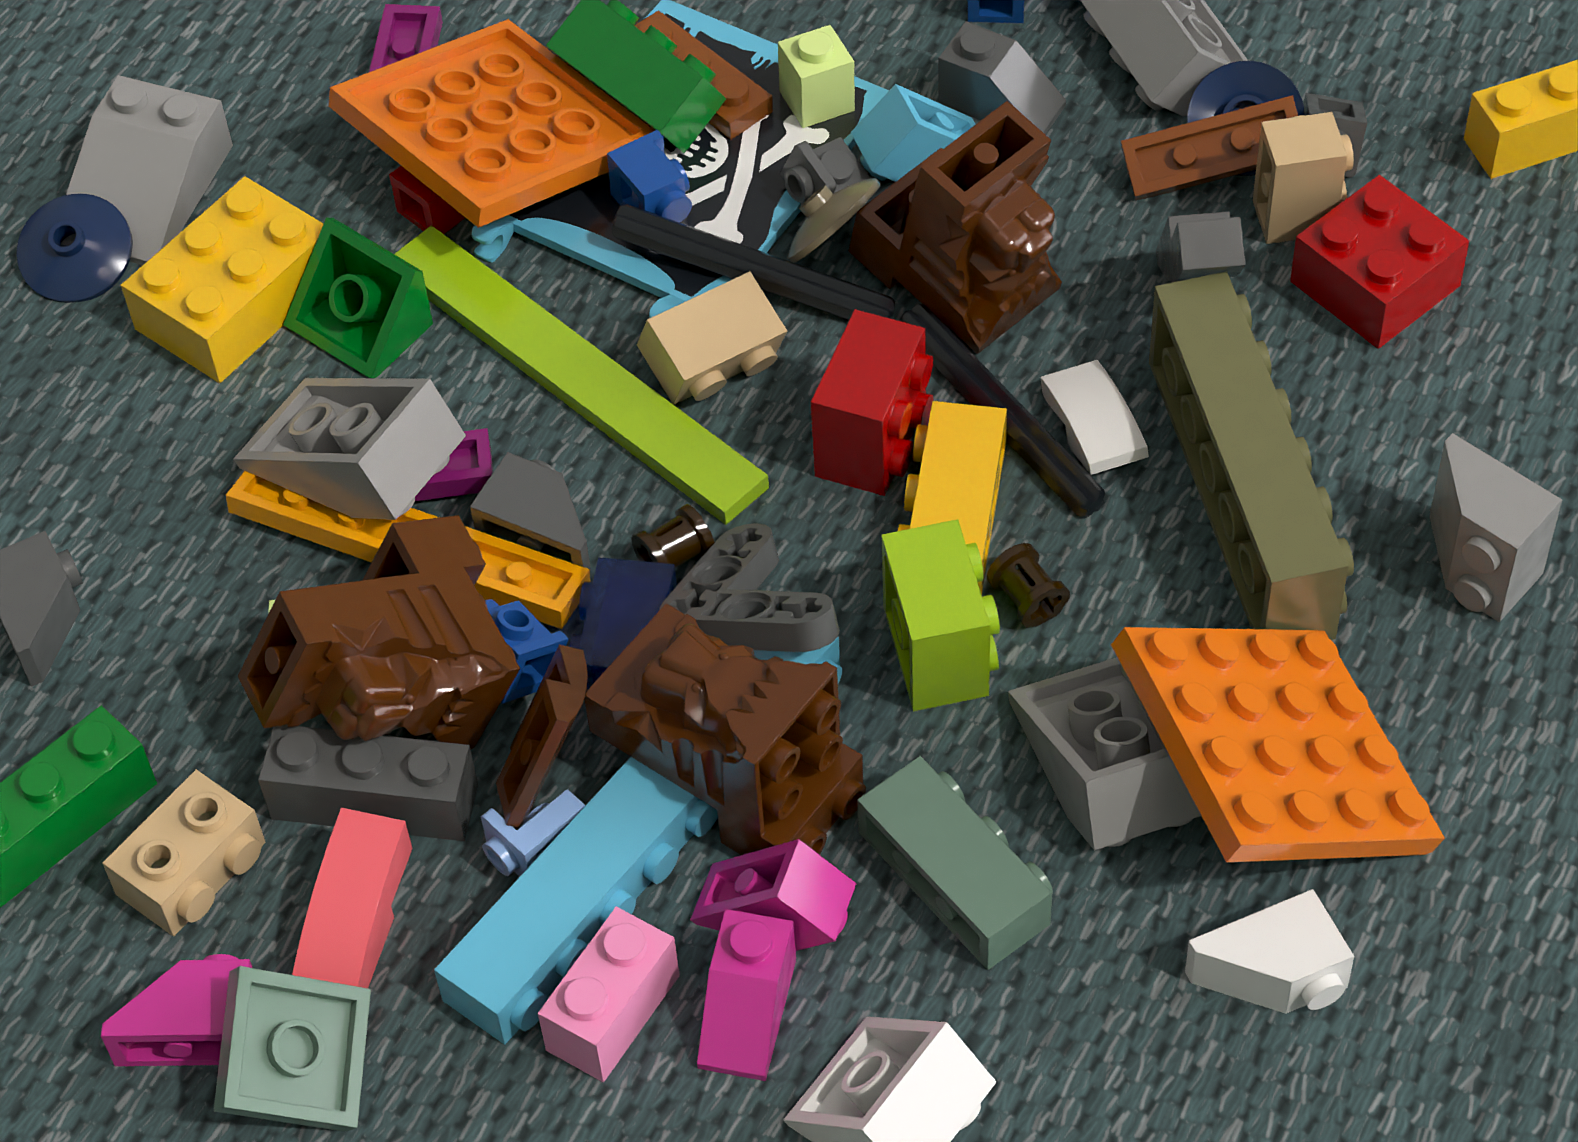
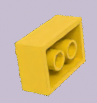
[121,176,323,383]

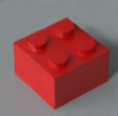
[1290,174,1470,349]
[811,309,933,496]

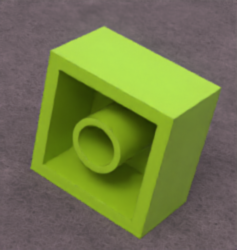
[881,519,1000,711]

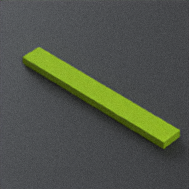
[395,226,769,525]

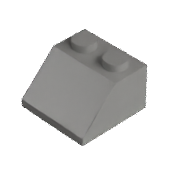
[1430,433,1562,622]

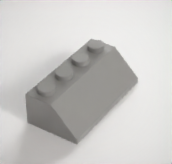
[1079,0,1248,116]

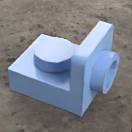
[481,789,585,876]

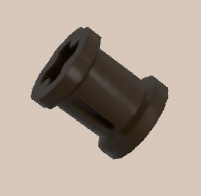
[631,504,715,584]
[987,543,1070,628]

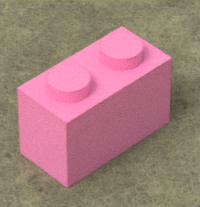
[538,906,680,1083]

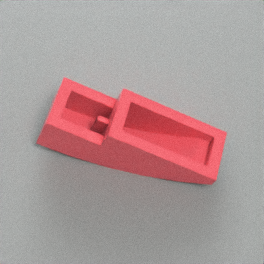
[292,808,413,988]

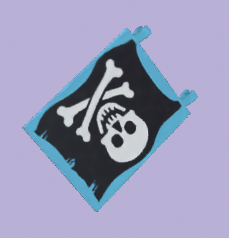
[472,0,889,318]

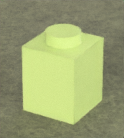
[778,25,855,128]

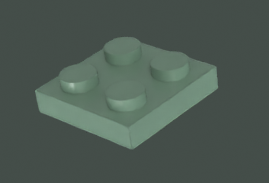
[214,966,371,1131]

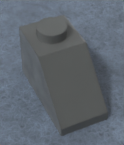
[938,21,1066,135]
[470,452,592,578]
[0,531,83,687]

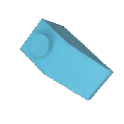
[851,84,976,182]

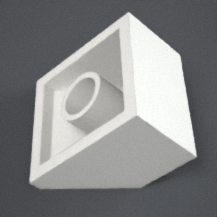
[784,1017,996,1142]

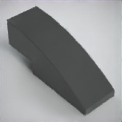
[1156,211,1245,282]

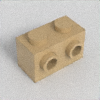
[1253,112,1354,244]
[637,272,787,405]
[102,769,266,937]

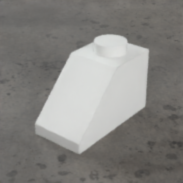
[1185,889,1354,1014]

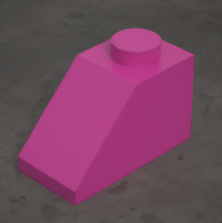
[690,839,856,951]
[697,909,796,1081]
[101,954,253,1066]

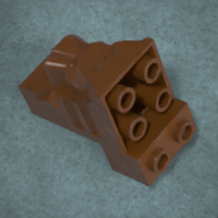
[848,101,1062,354]
[238,515,520,750]
[584,603,866,855]

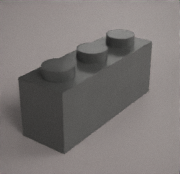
[258,725,478,841]

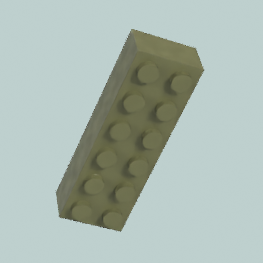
[1149,271,1354,640]

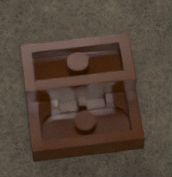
[496,645,588,827]

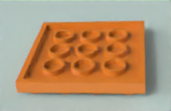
[328,19,655,228]
[1111,627,1445,862]

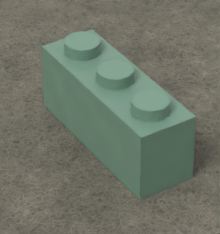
[857,756,1053,970]

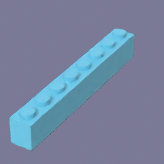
[434,637,842,1045]

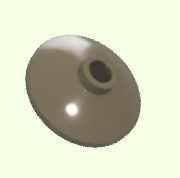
[787,178,880,263]

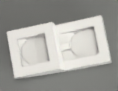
[1040,360,1149,475]

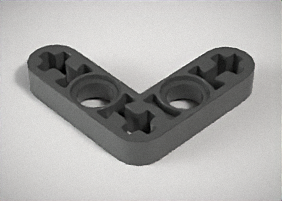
[660,523,840,652]

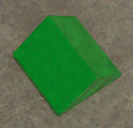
[283,217,433,378]

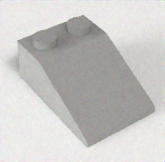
[61,75,233,265]
[233,378,466,520]
[1008,657,1201,851]

